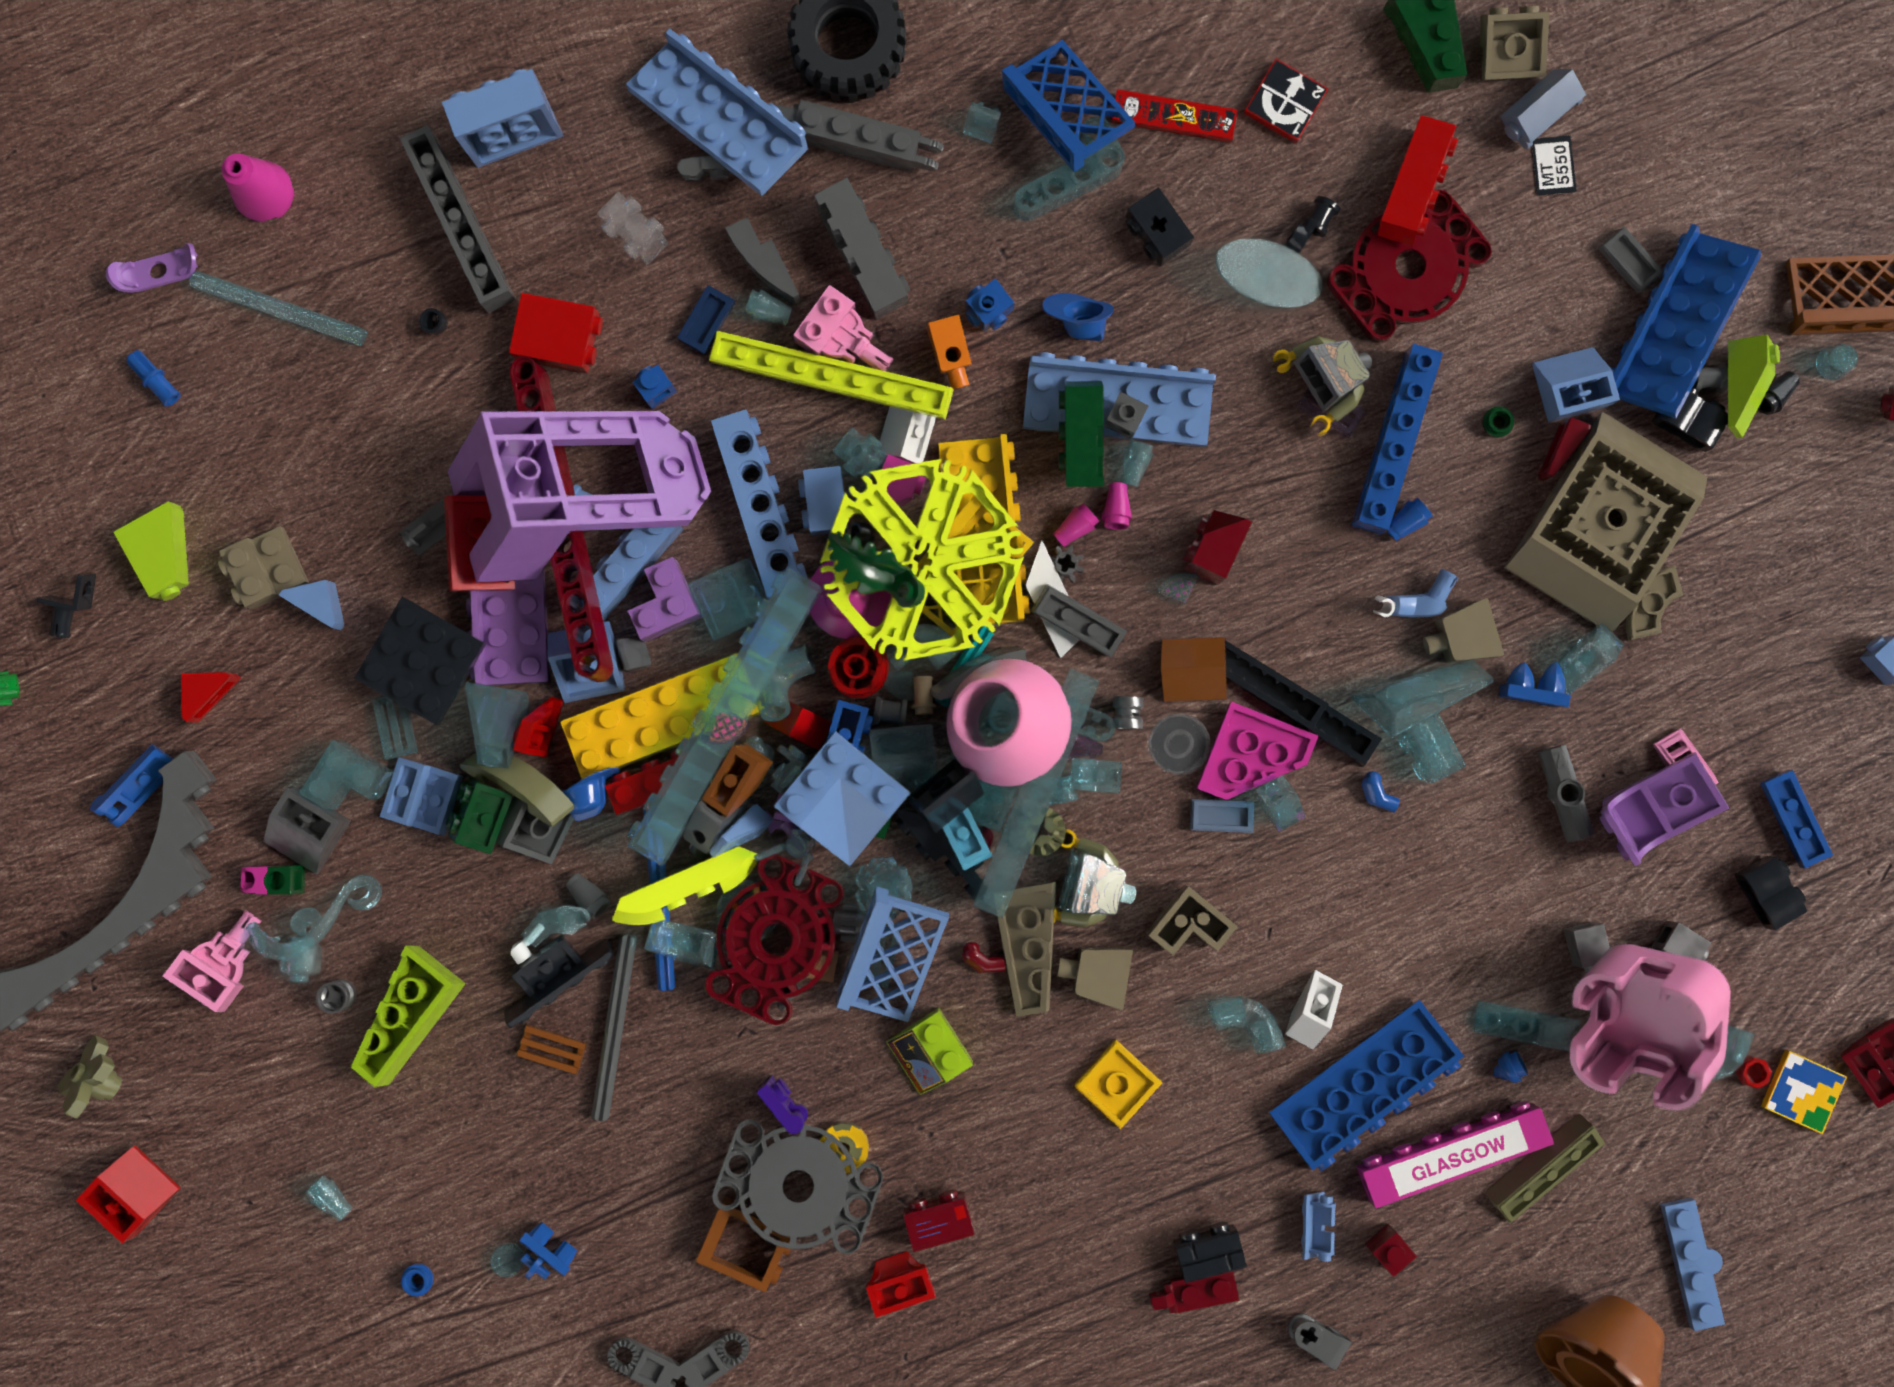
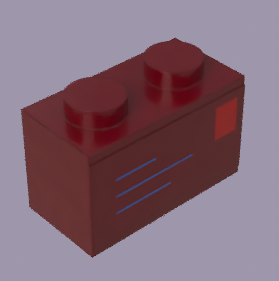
[903,1190,975,1252]

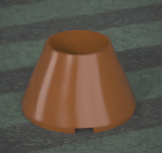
[1534,1295,1665,1387]

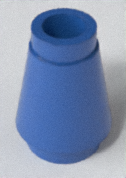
[1387,497,1433,542]

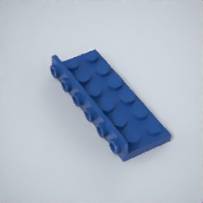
[1611,224,1761,418]
[1269,1000,1464,1172]

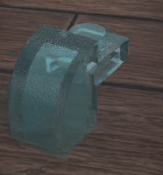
[889,624,961,672]

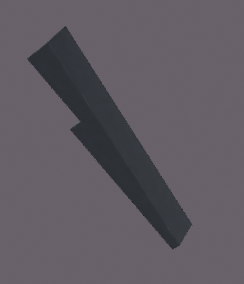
[1225,640,1382,767]

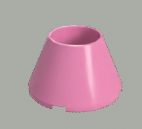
[947,659,1071,787]

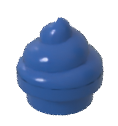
[1493,1051,1528,1083]

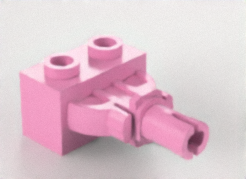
[793,285,893,371]
[163,910,262,1012]

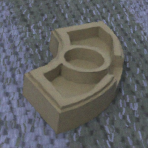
[1626,565,1683,641]

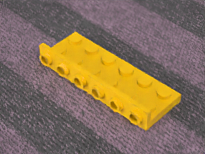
[938,434,1030,624]

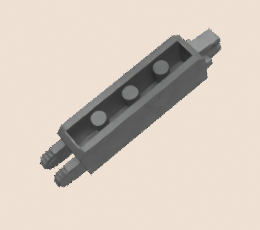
[776,100,944,172]

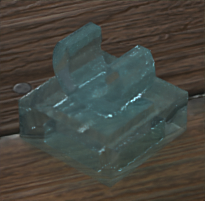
[963,102,1001,144]

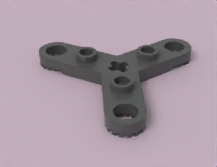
[607,1330,750,1387]

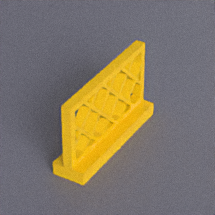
[916,495,1034,637]

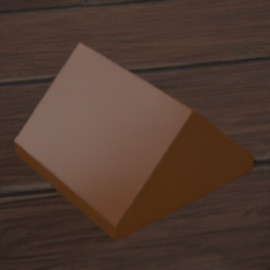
[1161,637,1227,702]

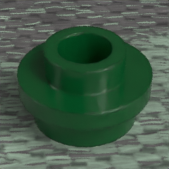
[1482,406,1514,438]

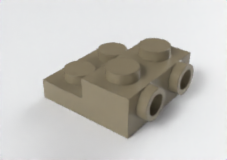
[1479,6,1549,80]
[218,526,309,609]

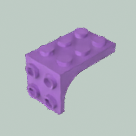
[1600,752,1729,866]

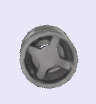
[1112,696,1144,729]
[316,979,357,1014]

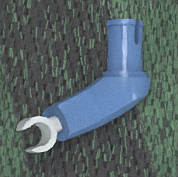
[1373,569,1459,618]

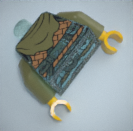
[1054,829,1136,927]

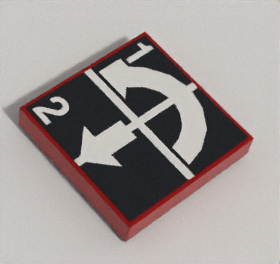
[1244,58,1328,144]

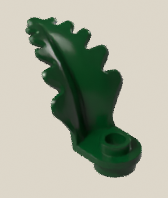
[827,531,925,608]

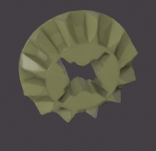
[1015,806,1066,856]

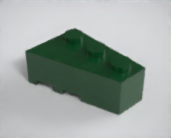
[1383,0,1467,93]
[1059,381,1104,487]

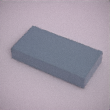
[1190,799,1254,833]

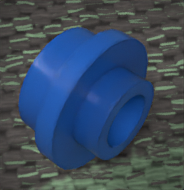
[401,1263,434,1297]

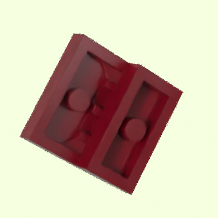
[1840,1018,1894,1108]

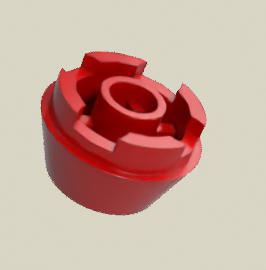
[828,636,889,699]

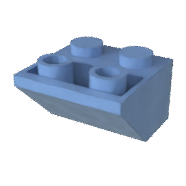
[1532,347,1620,423]

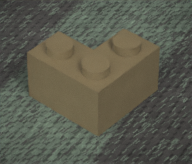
[1145,885,1238,956]

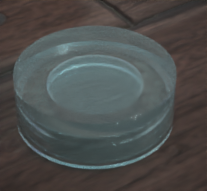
[491,1243,524,1277]

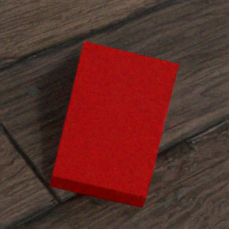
[181,672,241,723]
[764,695,832,750]

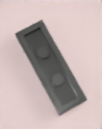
[1031,584,1127,658]

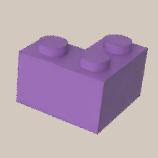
[628,557,702,642]

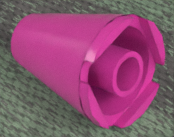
[221,153,294,222]

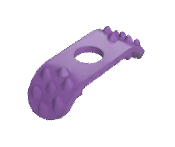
[105,243,198,293]

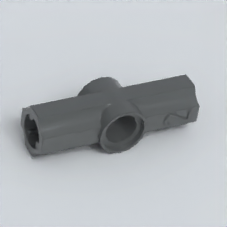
[1537,744,1595,842]

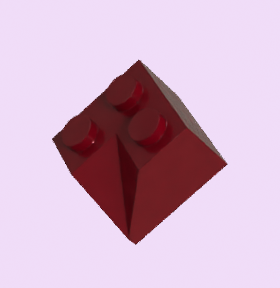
[1182,510,1253,585]

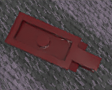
[1149,1271,1240,1313]

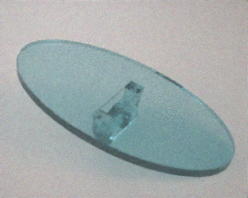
[1215,239,1322,308]

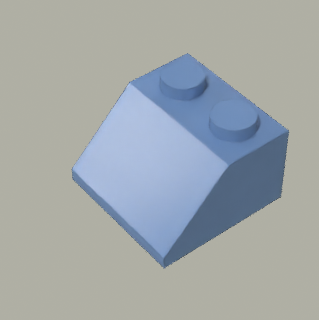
[547,621,625,703]

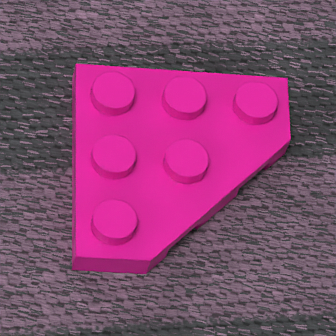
[1196,702,1318,800]

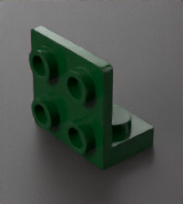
[445,776,513,855]

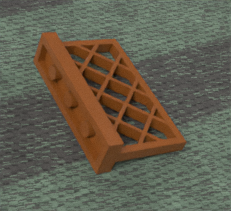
[1786,254,1894,335]

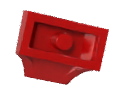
[866,1251,936,1318]

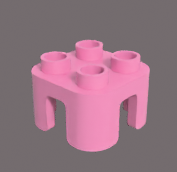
[1570,944,1730,1110]

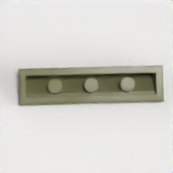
[1485,1114,1605,1224]

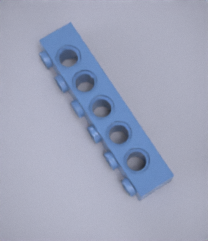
[711,409,808,601]

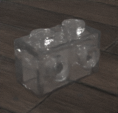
[597,191,668,265]

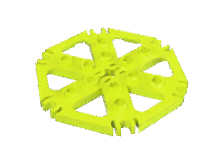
[820,459,1024,661]

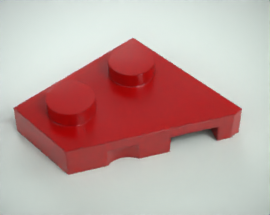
[513,697,564,758]

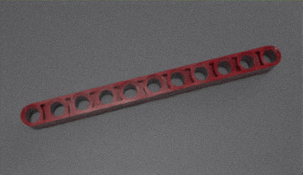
[510,356,613,683]

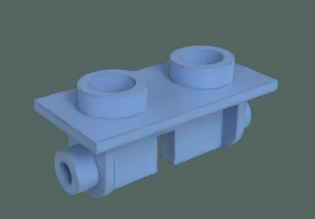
[1301,1191,1336,1262]

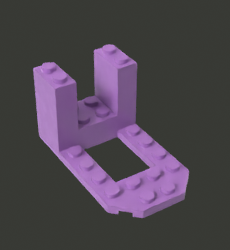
[448,411,711,582]

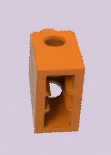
[926,314,972,390]

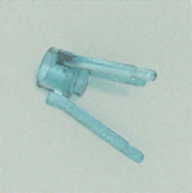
[754,829,815,886]

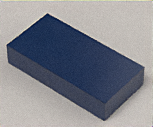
[677,285,735,355]

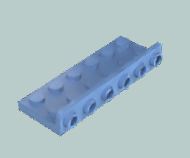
[626,28,808,196]
[1023,352,1216,447]

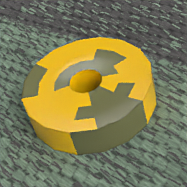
[820,1121,869,1174]

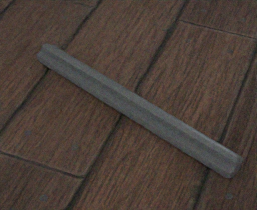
[591,934,637,1121]

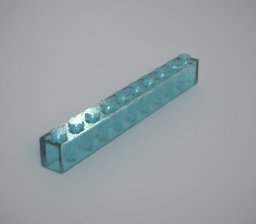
[627,568,823,865]

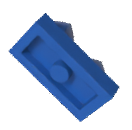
[1498,662,1571,708]

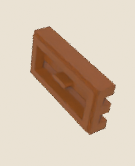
[516,1024,587,1074]

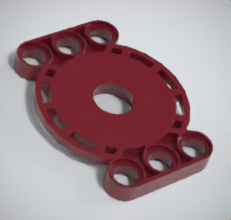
[1327,189,1492,343]
[705,854,845,1025]

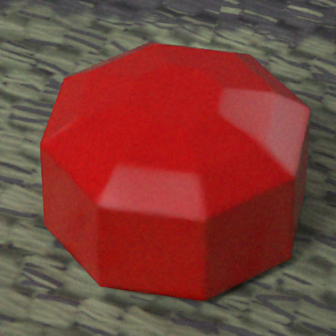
[1736,1056,1772,1089]

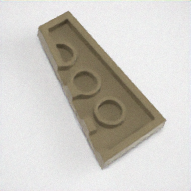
[993,882,1056,1017]

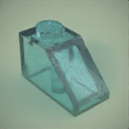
[1558,623,1624,695]
[644,920,718,969]

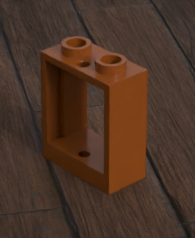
[696,1196,791,1293]

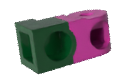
[240,865,305,895]

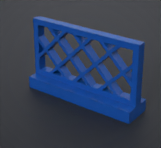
[1002,40,1135,172]

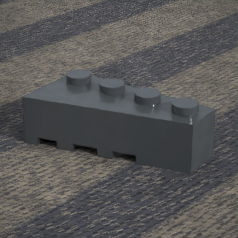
[814,178,910,320]

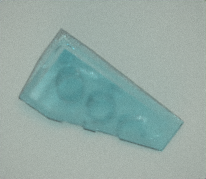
[1353,660,1494,738]

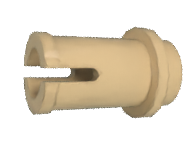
[912,676,936,715]

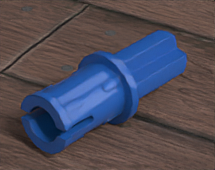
[127,350,181,407]

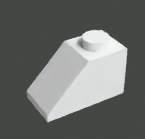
[1285,970,1343,1049]

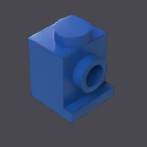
[633,364,677,409]

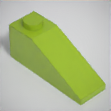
[1728,334,1780,438]

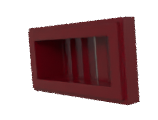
[1538,417,1592,481]

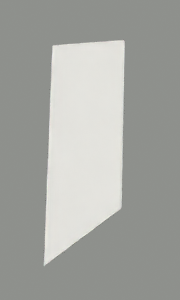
[1026,541,1079,658]

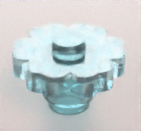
[855,857,912,920]

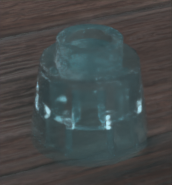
[1816,344,1858,380]

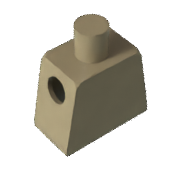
[1423,598,1504,663]
[1057,947,1133,1010]

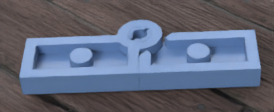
[1660,1197,1725,1331]

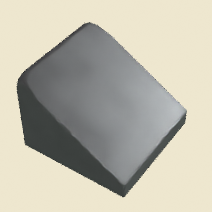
[616,637,651,672]

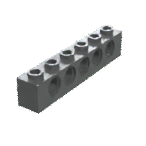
[400,125,517,313]

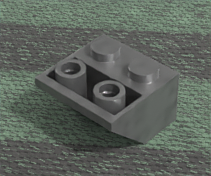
[263,788,351,874]

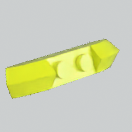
[612,846,761,925]

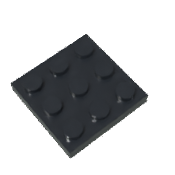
[354,596,486,725]

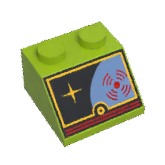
[886,1007,973,1095]

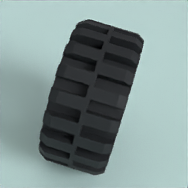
[787,0,906,103]

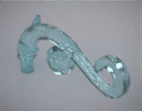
[246,875,382,964]

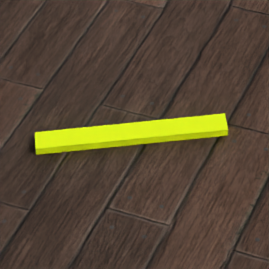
[709,331,954,420]

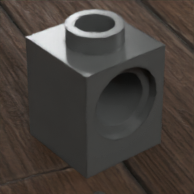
[1104,392,1149,439]

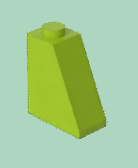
[113,501,189,601]

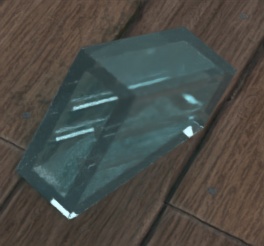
[465,682,530,769]

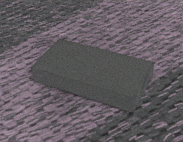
[1597,226,1663,294]

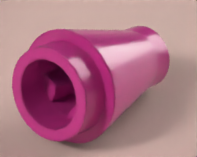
[1101,482,1132,530]
[1053,503,1099,547]

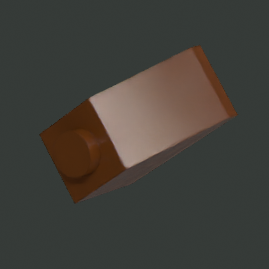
[702,745,773,817]

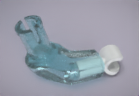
[511,905,590,964]

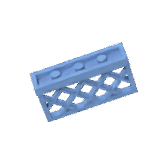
[836,886,949,1022]

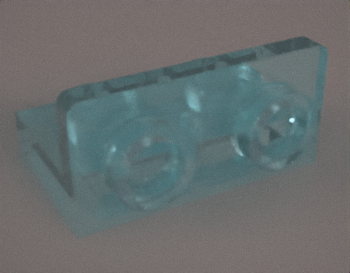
[771,744,809,795]

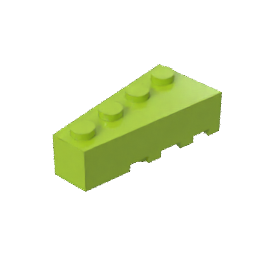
[351,945,466,1087]

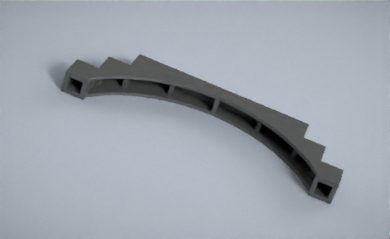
[0,750,217,1032]

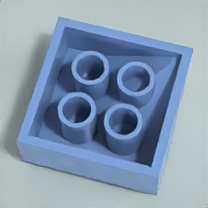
[442,69,563,168]
[774,731,911,866]

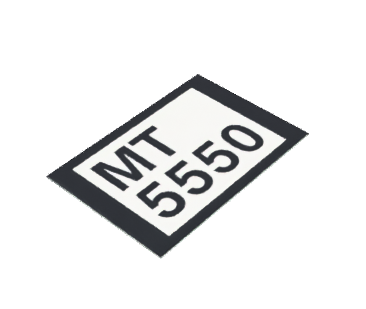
[1532,135,1577,196]

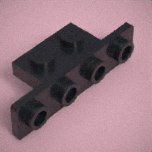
[504,934,613,1028]

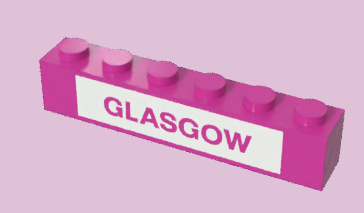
[1356,1101,1554,1209]

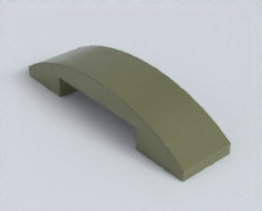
[460,747,574,827]

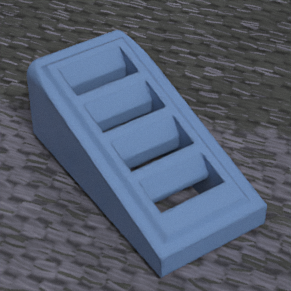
[709,804,773,857]

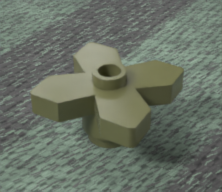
[58,1035,122,1119]

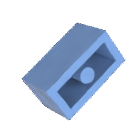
[798,466,848,536]

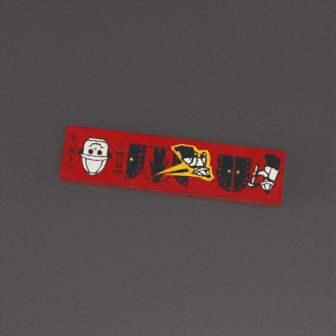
[1111,89,1238,143]

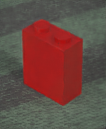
[509,293,603,373]

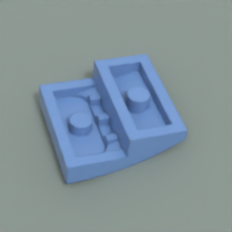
[380,757,464,836]

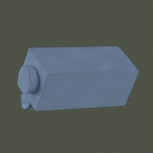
[1500,69,1586,149]

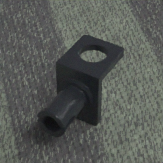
[37,573,96,638]

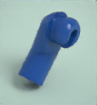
[1362,771,1400,813]

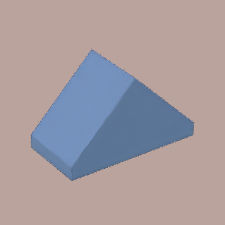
[279,580,345,630]

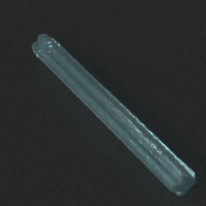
[189,271,367,346]

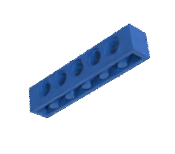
[1351,343,1443,535]

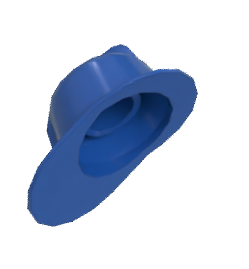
[1042,293,1114,342]
[562,767,620,821]

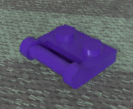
[757,1075,808,1134]

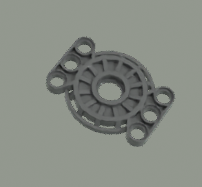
[712,1119,883,1254]

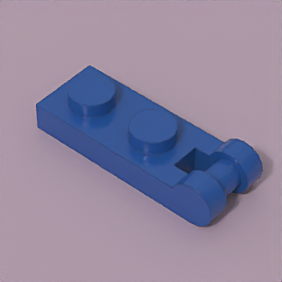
[90,744,174,827]

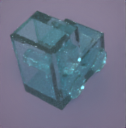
[299,739,394,810]

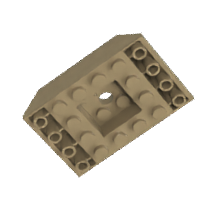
[1504,412,1708,634]

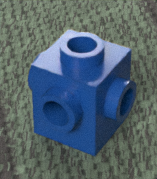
[965,278,1014,332]

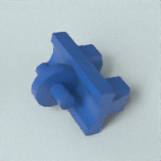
[519,1222,577,1280]

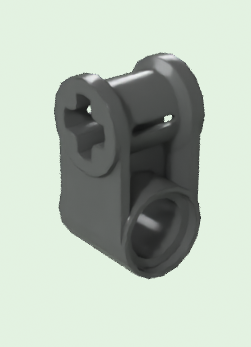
[1287,1313,1352,1370]

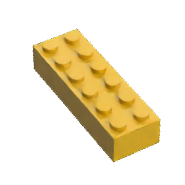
[560,653,763,779]

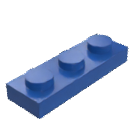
[1760,770,1833,868]

